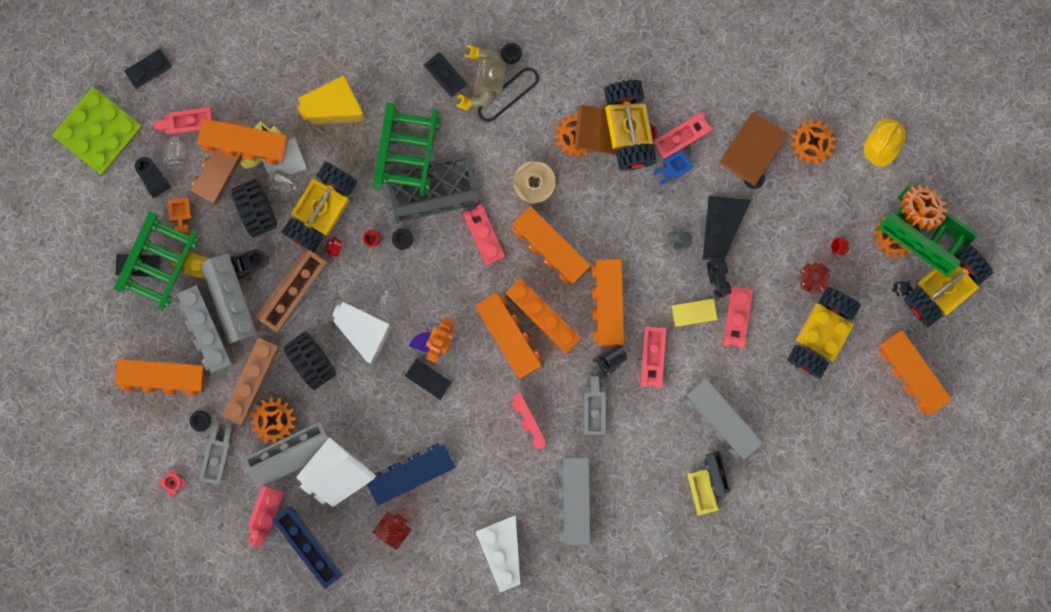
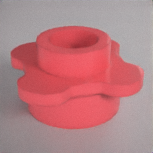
[159,470,185,496]

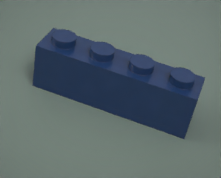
[367,443,456,506]
[272,507,344,589]

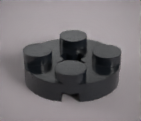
[707,255,732,299]

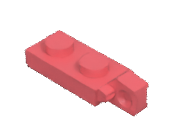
[153,107,213,135]
[248,485,284,548]

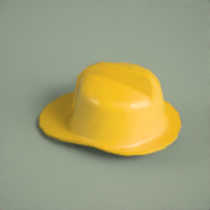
[864,119,906,167]

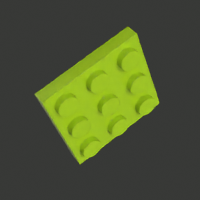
[52,86,142,176]

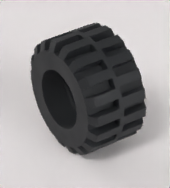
[231,178,277,238]
[284,332,336,390]

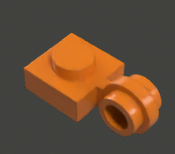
[167,197,192,236]

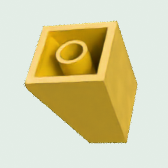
[297,75,366,124]

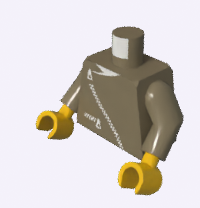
[456,45,507,111]

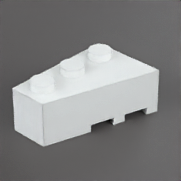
[476,515,520,592]

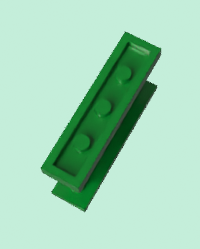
[373,102,441,197]
[878,184,978,277]
[114,211,200,311]

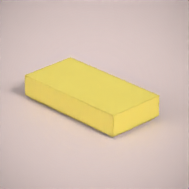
[671,299,718,327]
[687,469,719,516]

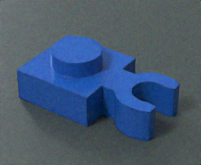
[653,150,693,185]

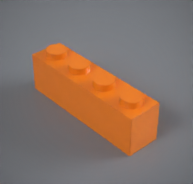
[197,118,289,166]
[512,206,591,286]
[591,259,624,347]
[505,278,581,355]
[475,293,543,380]
[878,330,952,415]
[115,359,206,396]

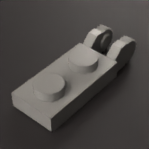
[199,422,233,486]

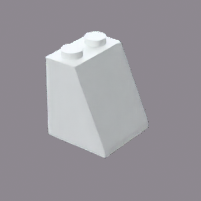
[332,302,392,365]
[296,437,376,507]

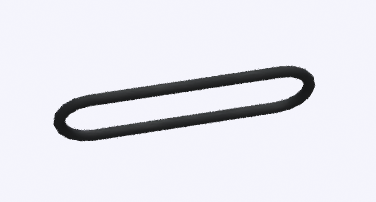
[478,68,539,122]

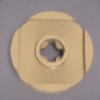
[513,161,555,204]

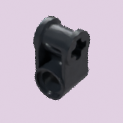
[135,157,171,199]
[230,249,268,279]
[592,344,627,377]

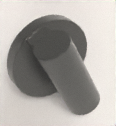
[667,232,692,252]

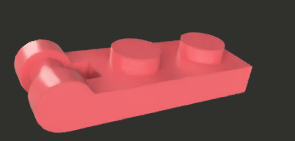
[653,112,714,160]
[462,203,505,266]
[723,287,753,349]
[640,327,666,388]
[511,392,546,449]

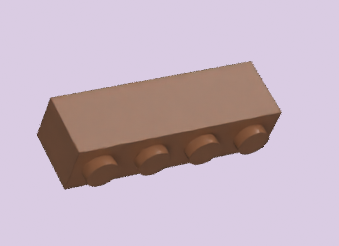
[191,117,255,205]
[254,248,327,332]
[222,338,280,426]

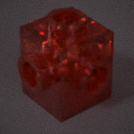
[798,262,831,294]
[372,511,412,550]

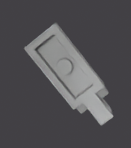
[584,376,606,435]

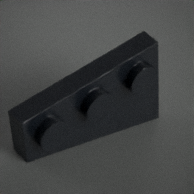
[702,196,751,262]

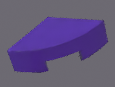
[409,332,431,353]

